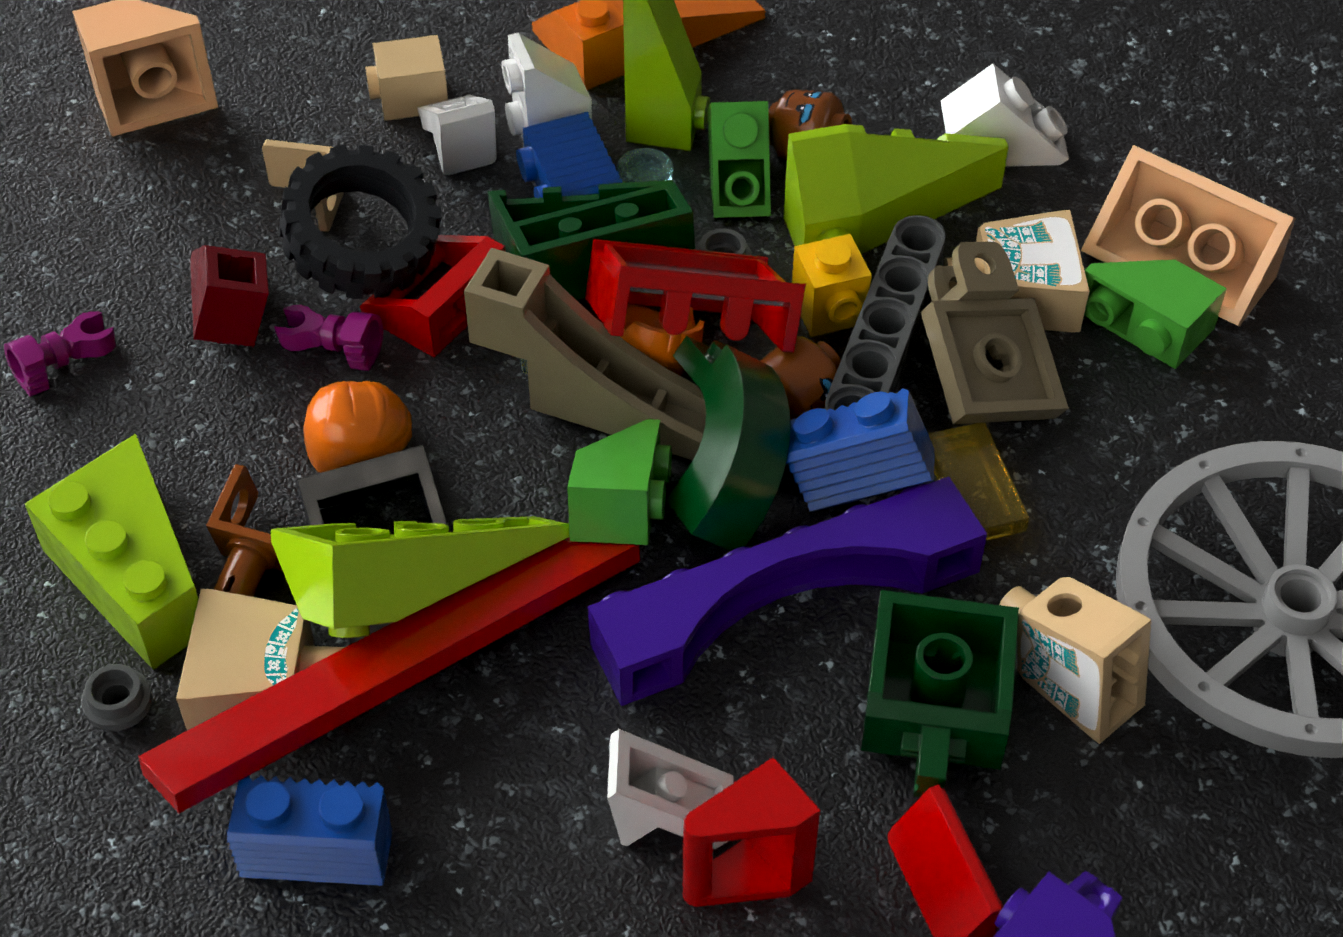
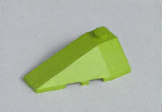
[783,124,1009,254]

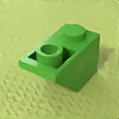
[708,101,771,218]
[1084,259,1227,369]
[567,419,672,545]

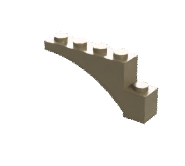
[464,248,706,460]

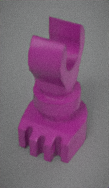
[274,305,383,371]
[4,311,116,397]

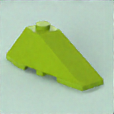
[623,0,710,151]
[271,516,569,638]

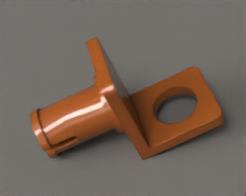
[206,464,283,597]

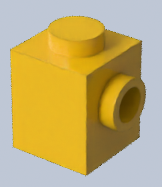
[792,233,872,337]

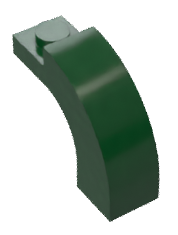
[666,336,791,551]

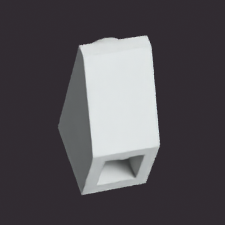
[502,33,592,139]
[941,64,1069,166]

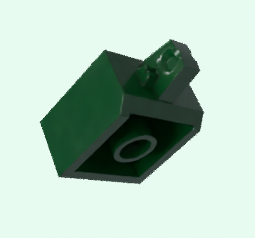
[861,590,1019,797]

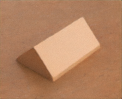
[1081,145,1295,326]

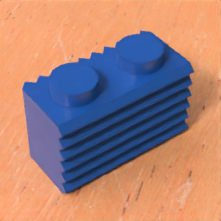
[516,112,623,198]
[786,388,935,512]
[227,775,393,886]

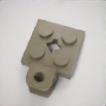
[921,242,1069,424]

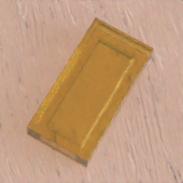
[928,423,1029,540]

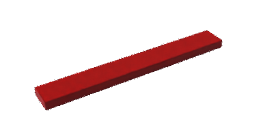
[138,537,640,814]

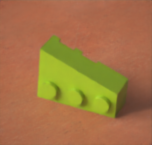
[24,434,198,670]

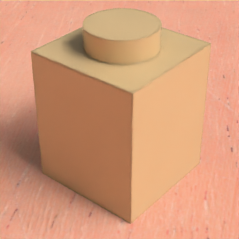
[365,35,448,121]

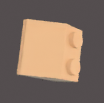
[72,0,218,137]

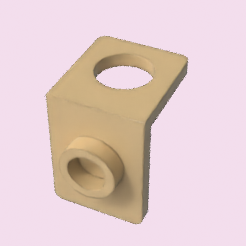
[262,140,344,232]

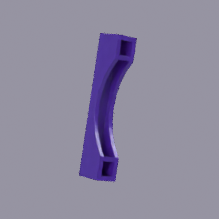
[588,476,987,706]

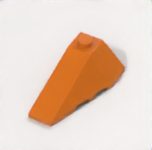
[532,0,765,90]

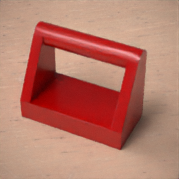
[360,235,506,358]
[683,757,820,907]

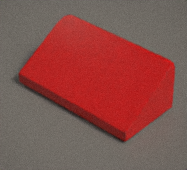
[888,785,1003,937]

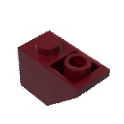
[190,245,269,347]

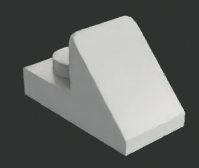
[417,95,496,175]
[607,729,733,849]

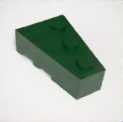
[487,180,695,300]

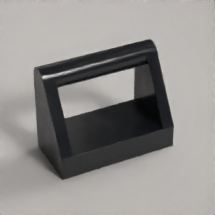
[297,445,447,526]

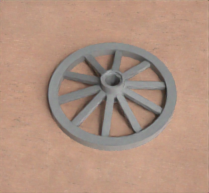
[1116,441,1343,758]

